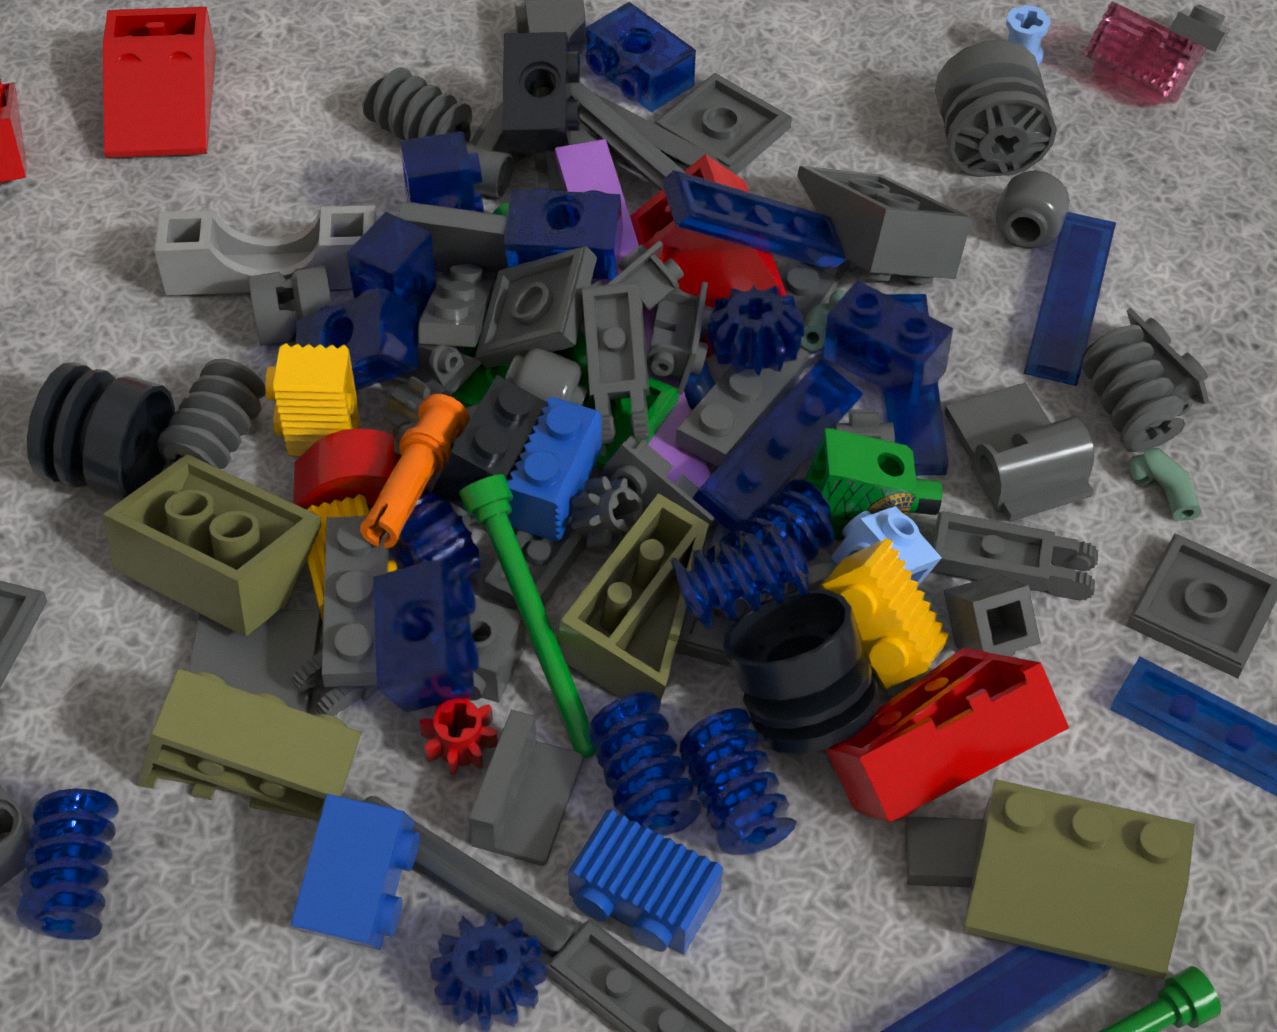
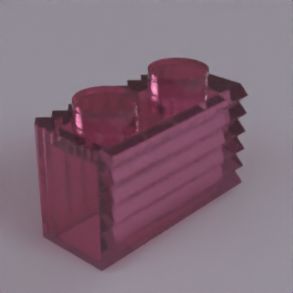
[1083,1,1206,105]

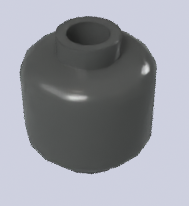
[996,170,1070,249]
[505,348,590,406]

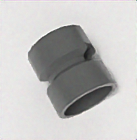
[249,265,337,346]

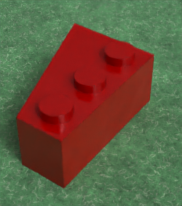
[826,648,1069,823]

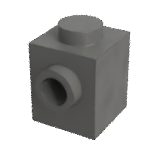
[943,574,1041,657]
[439,596,526,703]

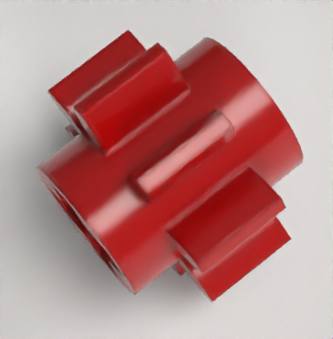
[419,691,498,775]

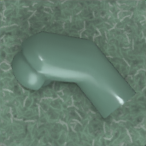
[799,290,859,351]
[1128,448,1201,521]

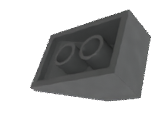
[797,166,972,284]

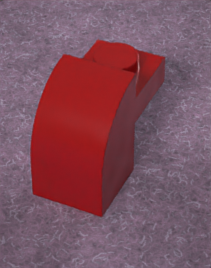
[293,429,430,522]

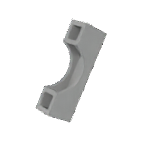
[154,205,381,295]

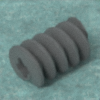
[362,67,472,166]
[1082,324,1185,452]
[157,359,266,469]

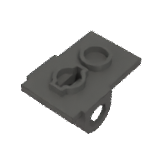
[944,382,1095,522]

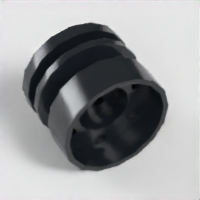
[27,362,175,500]
[723,589,880,754]

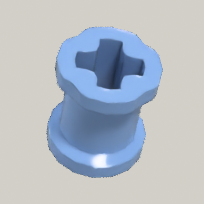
[1006,5,1051,65]

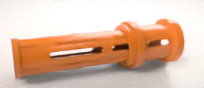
[360,394,470,549]

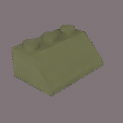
[102,454,322,637]
[963,779,1195,979]

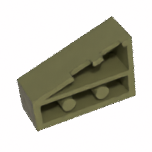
[557,493,709,719]
[136,668,362,821]

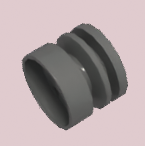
[935,40,1057,177]

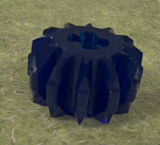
[708,283,804,377]
[394,492,480,597]
[430,910,546,1032]

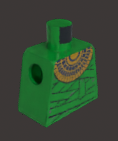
[798,428,942,541]

